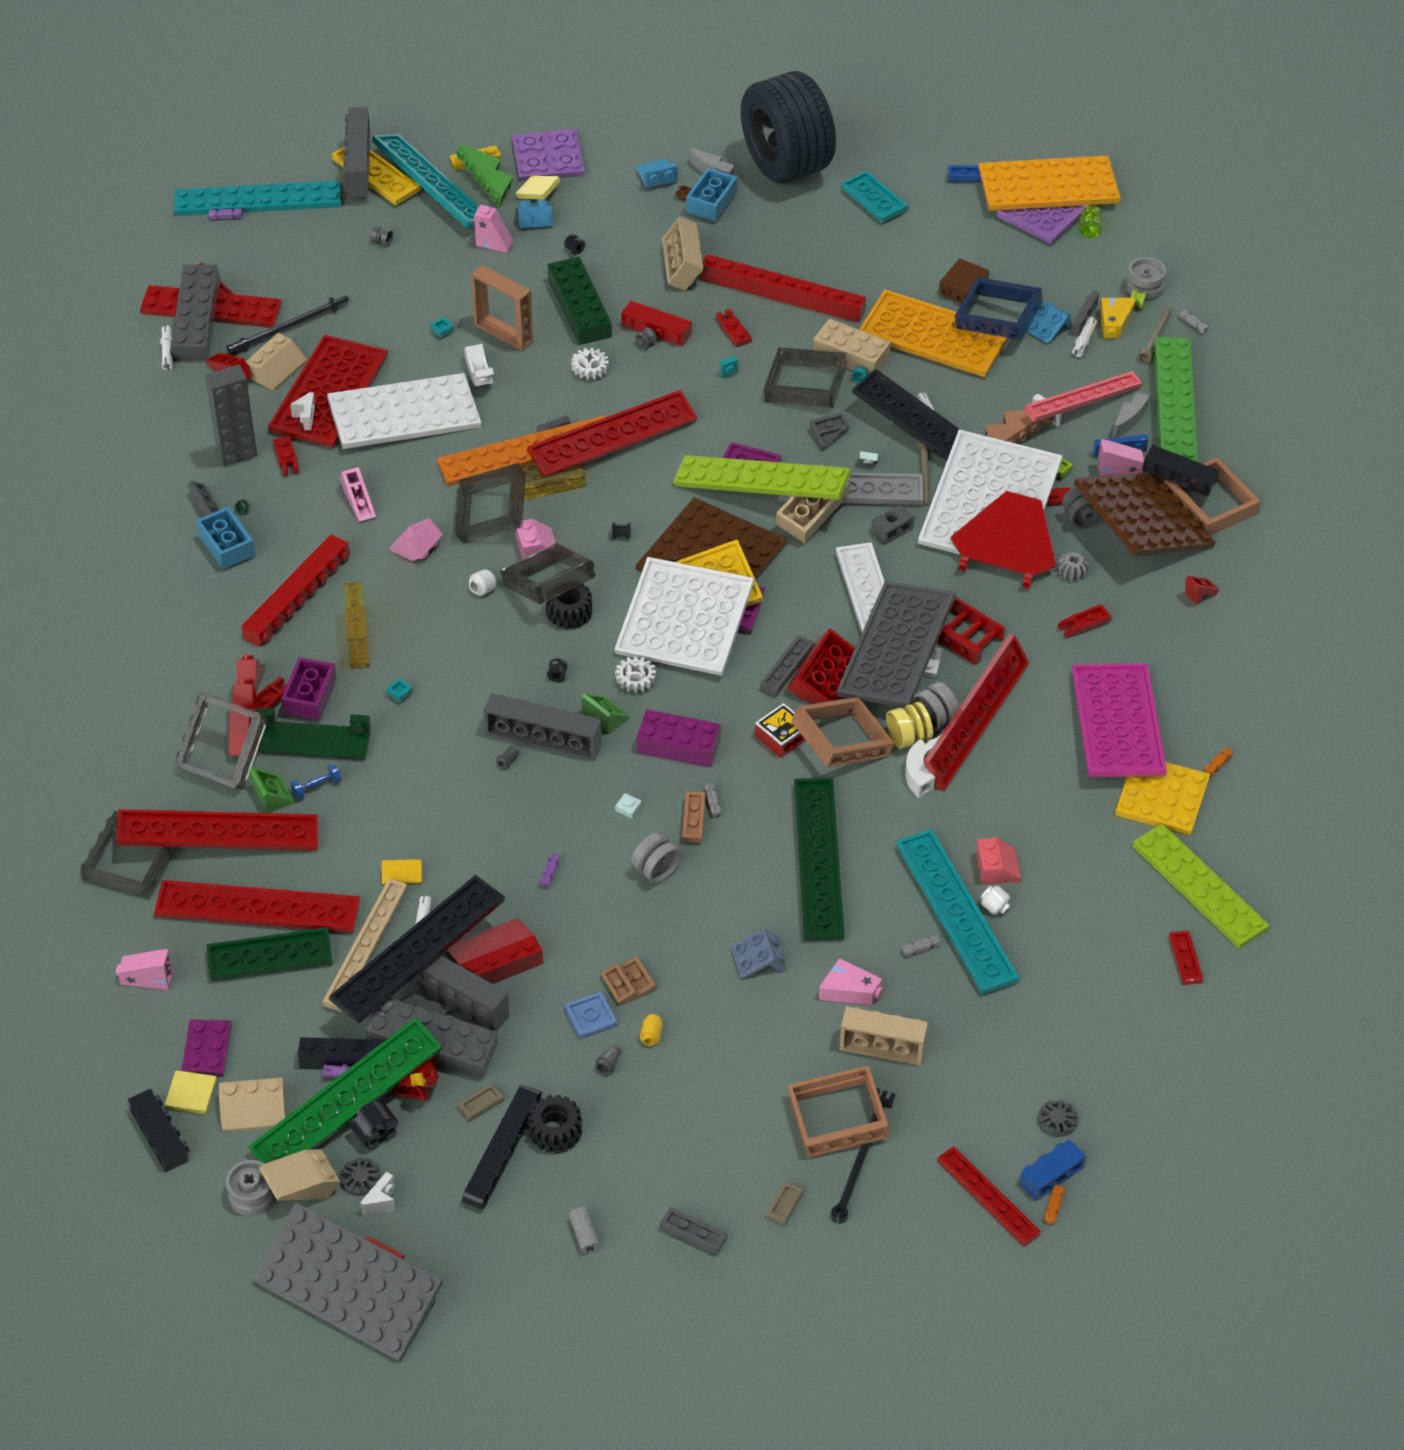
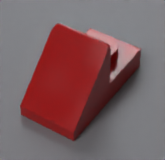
[1185,576,1219,605]

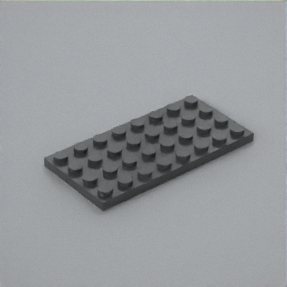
[836,581,956,708]
[252,1202,444,1362]

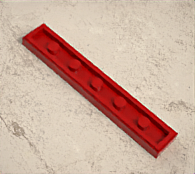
[937,1146,1041,1247]

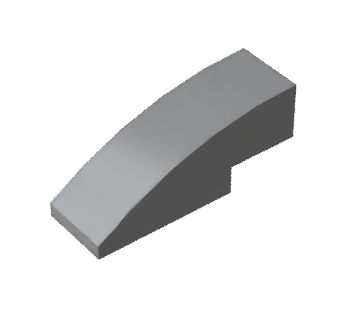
[690,148,734,176]
[1112,392,1149,438]

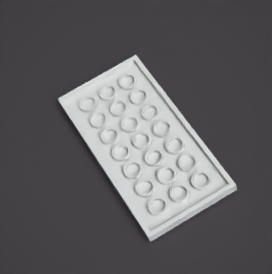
[327,373,482,449]

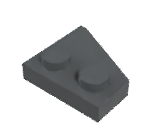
[809,412,849,451]

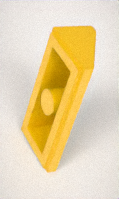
[382,859,422,885]

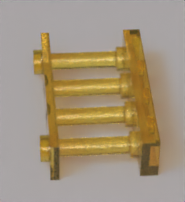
[344,582,370,669]

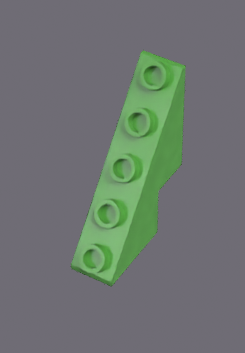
[456,144,513,208]

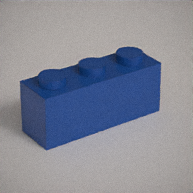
[1020,1139,1086,1201]

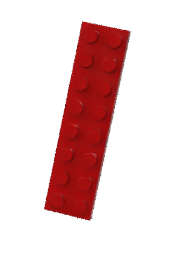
[140,285,282,328]

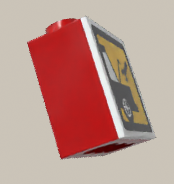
[755,703,806,758]

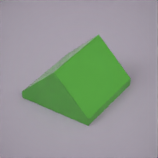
[582,693,630,734]
[249,767,295,813]

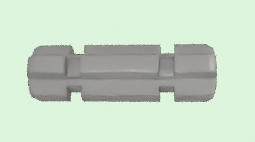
[1179,309,1209,334]
[704,783,722,817]
[902,934,941,957]

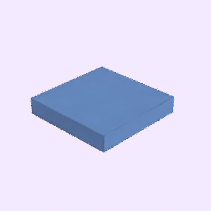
[564,991,618,1040]

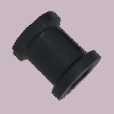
[612,522,631,539]

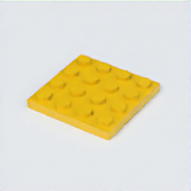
[676,540,764,607]
[1115,762,1210,836]

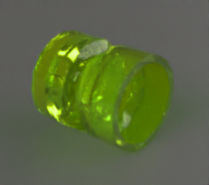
[1079,206,1102,238]

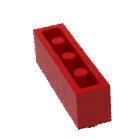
[621,300,692,347]

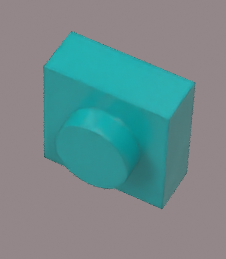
[430,317,455,338]
[719,356,738,378]
[386,678,413,702]

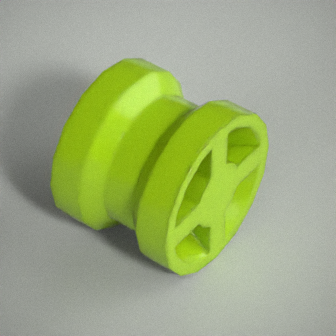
[1131,290,1147,309]

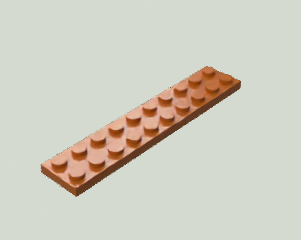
[437,415,606,487]

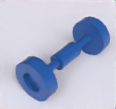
[290,764,341,800]

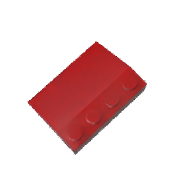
[786,628,855,704]
[445,918,543,984]

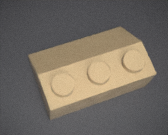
[246,333,307,391]
[219,1078,286,1132]

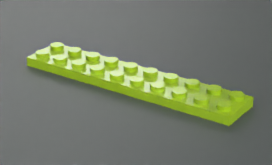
[673,455,852,500]

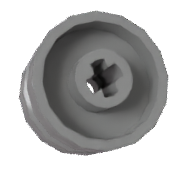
[1126,257,1166,300]
[912,681,959,731]
[631,832,682,884]
[226,1160,276,1216]

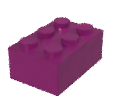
[281,657,337,721]

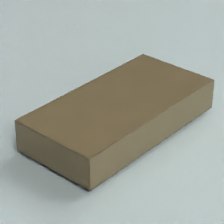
[457,1083,504,1122]
[765,1181,804,1227]

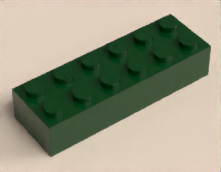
[547,257,612,345]

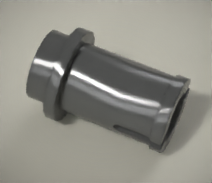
[496,745,519,769]

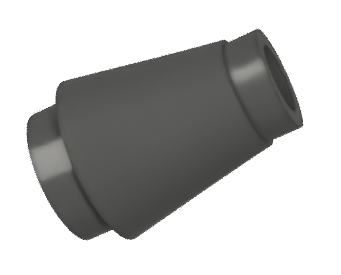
[595,1045,621,1075]

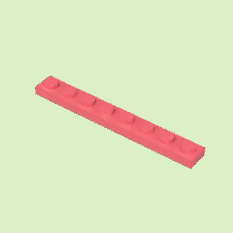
[1024,371,1142,422]

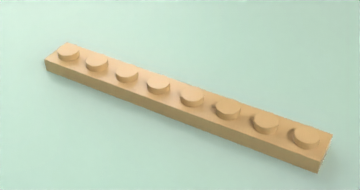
[322,879,408,1012]

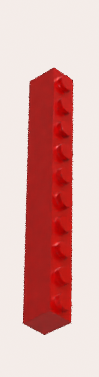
[700,254,866,323]

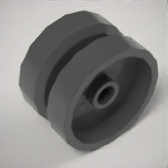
[1062,486,1103,529]

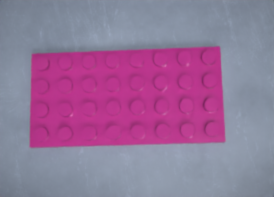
[1072,663,1167,777]

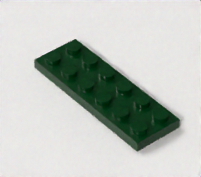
[206,927,333,981]

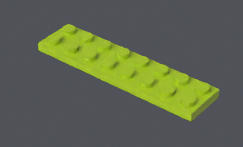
[1132,823,1270,949]

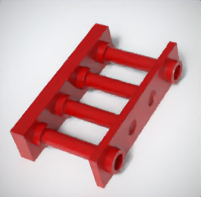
[938,596,1005,665]

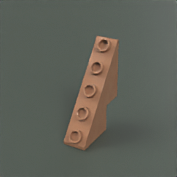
[985,410,1052,444]

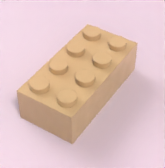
[662,216,703,291]
[813,318,891,374]
[776,464,850,543]
[839,1006,928,1066]

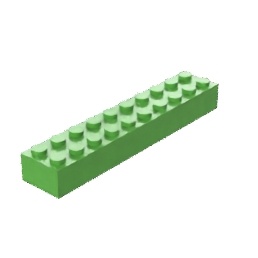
[1153,337,1198,462]

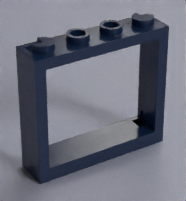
[955,277,1043,340]

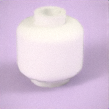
[469,569,496,596]
[980,885,1011,915]

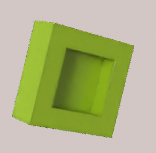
[1057,458,1073,479]

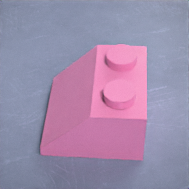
[389,518,443,561]
[515,519,560,563]

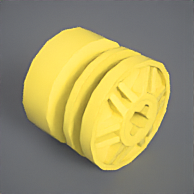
[886,702,933,749]

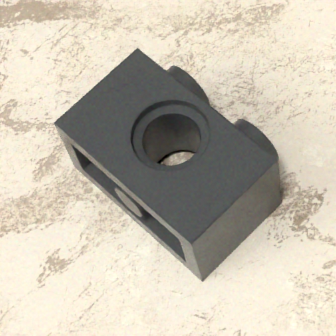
[871,504,914,545]

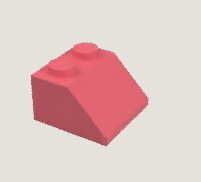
[976,838,1021,885]

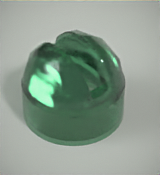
[235,499,250,515]

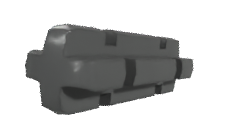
[537,415,570,432]

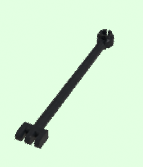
[831,1088,896,1224]

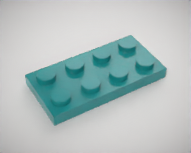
[841,170,908,223]

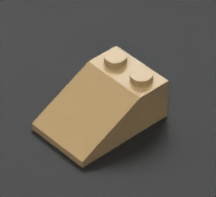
[259,1150,340,1201]

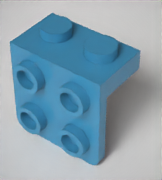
[637,159,677,189]
[517,199,553,228]
[1026,301,1072,344]

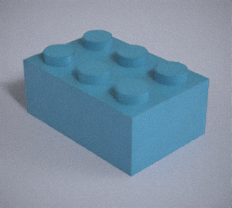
[686,167,737,222]
[196,507,256,570]

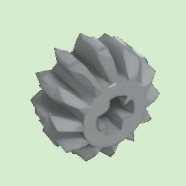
[1058,551,1089,581]

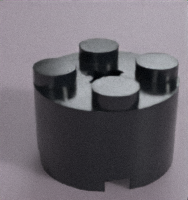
[349,1100,398,1151]

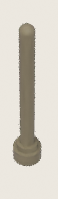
[1138,307,1172,364]
[917,440,929,505]

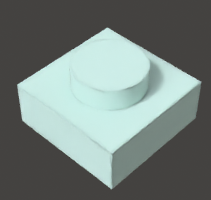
[859,451,879,464]
[615,793,642,818]

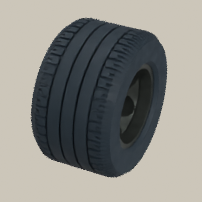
[740,71,836,183]

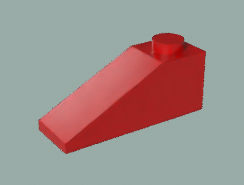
[205,353,252,379]

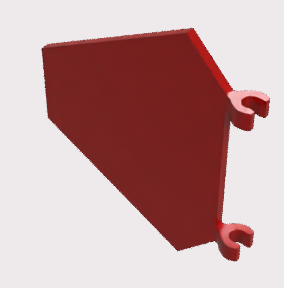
[950,491,1056,589]

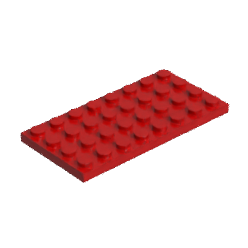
[268,335,388,448]

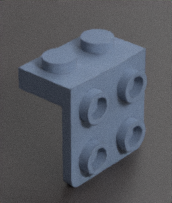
[731,927,786,979]

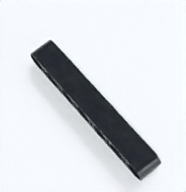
[462,1085,542,1210]

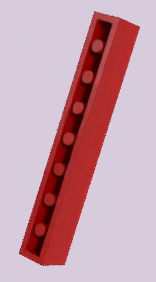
[241,534,350,647]

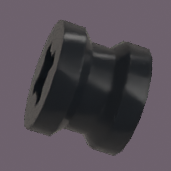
[564,234,585,255]
[547,658,568,682]

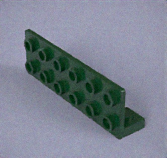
[251,708,371,760]

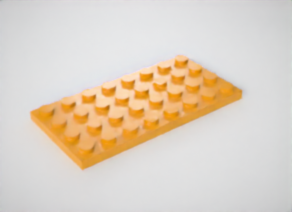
[978,156,1121,211]
[859,289,1008,377]

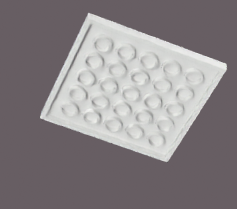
[614,557,754,676]

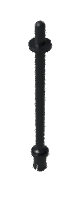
[226,295,349,355]

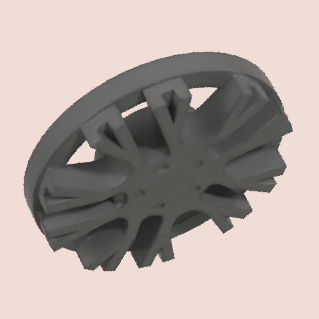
[1038,1099,1078,1136]
[340,1157,381,1195]

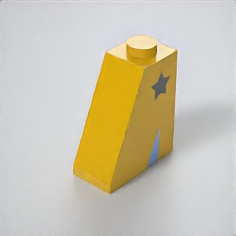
[1100,298,1136,339]

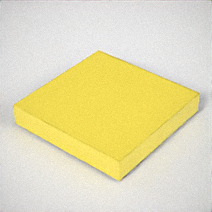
[516,176,560,200]
[165,1070,217,1115]

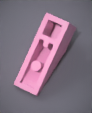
[340,467,376,523]

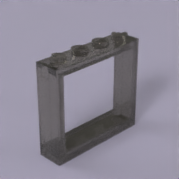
[764,347,847,408]
[454,463,526,544]
[500,543,596,605]
[175,692,269,790]
[80,811,178,900]

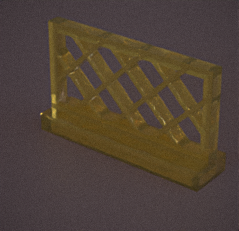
[505,462,586,502]

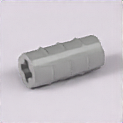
[569,1207,600,1254]

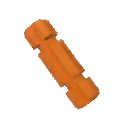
[1204,747,1233,776]
[1044,1185,1065,1225]

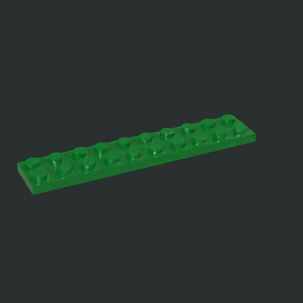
[248,1017,443,1164]

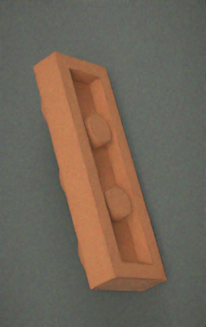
[682,791,705,843]

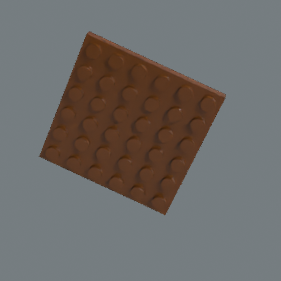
[1073,472,1216,556]
[636,497,787,581]

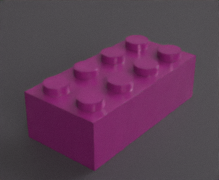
[636,709,721,767]

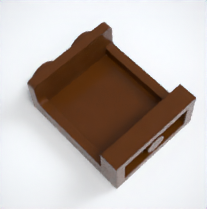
[939,258,989,303]

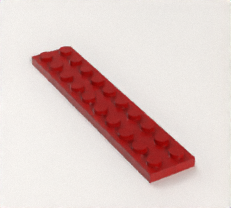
[527,390,698,479]
[923,635,1029,790]
[117,809,318,851]
[154,880,361,933]

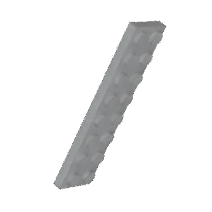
[778,472,923,505]

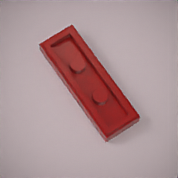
[1168,930,1203,985]

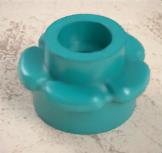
[852,367,869,383]

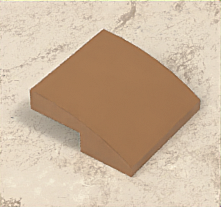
[600,956,657,1005]

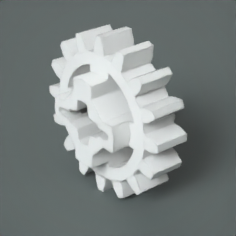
[571,348,609,380]
[615,656,656,693]

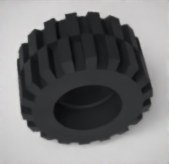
[545,580,592,629]
[528,1095,582,1153]

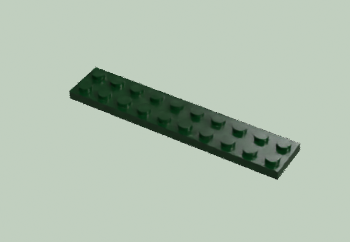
[794,778,845,941]

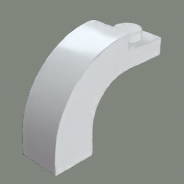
[464,344,494,387]
[905,735,941,798]

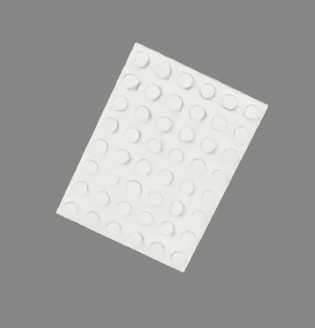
[918,430,1063,554]

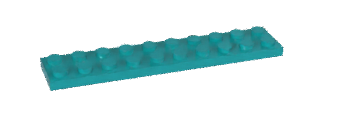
[372,134,479,228]
[174,181,341,216]
[896,829,1019,995]

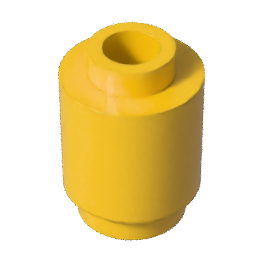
[639,1014,663,1046]

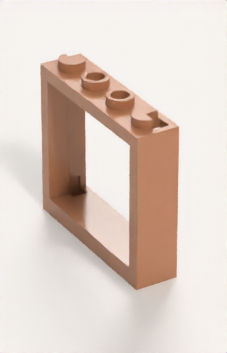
[471,265,533,351]
[1164,457,1260,535]
[791,697,894,768]
[787,1065,890,1158]

